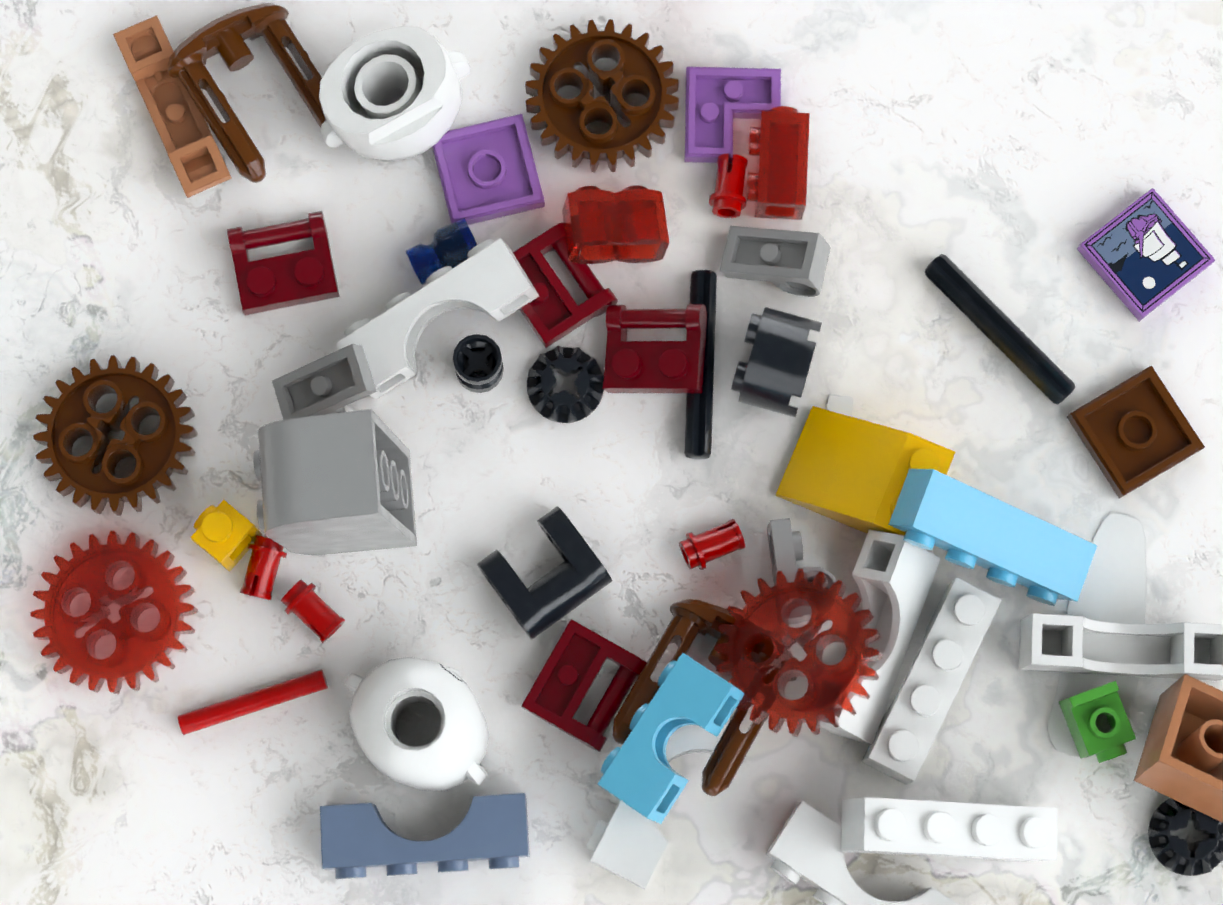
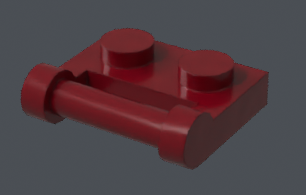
[227,211,340,315]
[513,222,618,348]
[603,304,707,393]
[521,619,647,752]

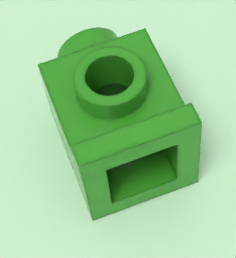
[1058,681,1136,763]

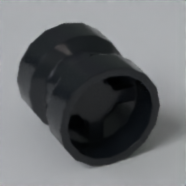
[453,334,504,393]

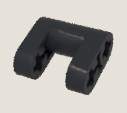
[477,506,612,640]

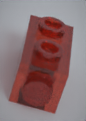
[746,106,810,220]

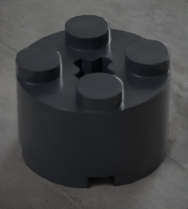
[731,307,822,417]

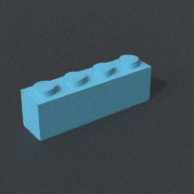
[889,469,1097,606]

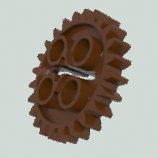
[525,19,679,173]
[33,355,198,516]

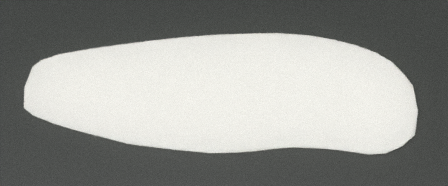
[1047,513,1146,758]

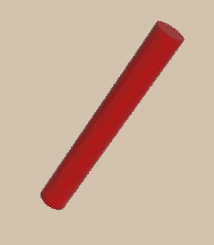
[178,669,328,735]

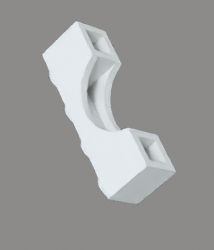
[335,238,539,399]
[799,529,941,745]
[861,577,1002,785]
[1019,613,1223,681]
[586,716,731,889]
[841,797,1057,861]
[766,800,959,905]

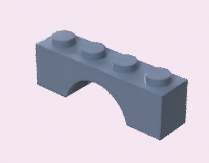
[320,793,530,879]

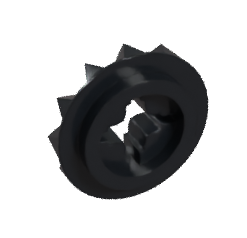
[527,345,604,423]
[1148,798,1223,876]

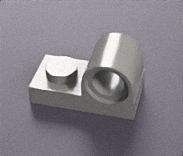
[720,226,831,297]
[272,344,377,420]
[767,518,839,626]

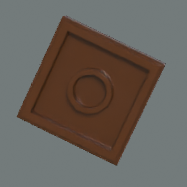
[1067,365,1205,499]

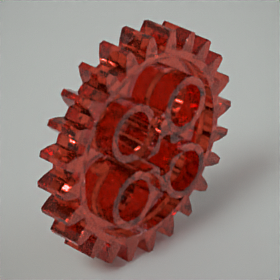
[31,531,198,694]
[714,568,882,737]

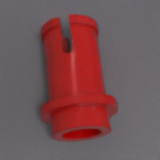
[709,153,748,218]
[679,519,746,570]
[240,535,287,600]
[281,579,345,643]

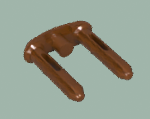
[168,3,326,183]
[612,599,798,796]

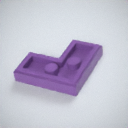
[685,67,781,163]

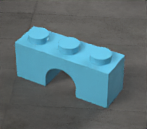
[598,652,745,824]

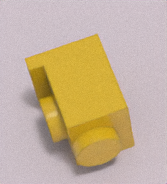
[190,499,262,572]

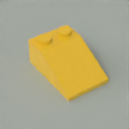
[775,406,956,536]

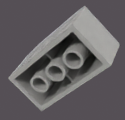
[253,409,417,555]

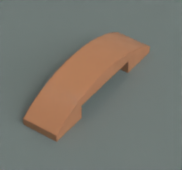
[113,15,232,198]

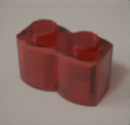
[562,185,669,264]

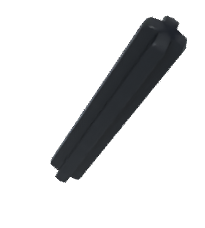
[925,254,1075,405]
[684,270,717,459]

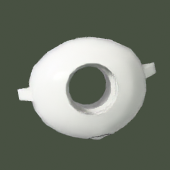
[319,26,470,161]
[343,657,489,791]

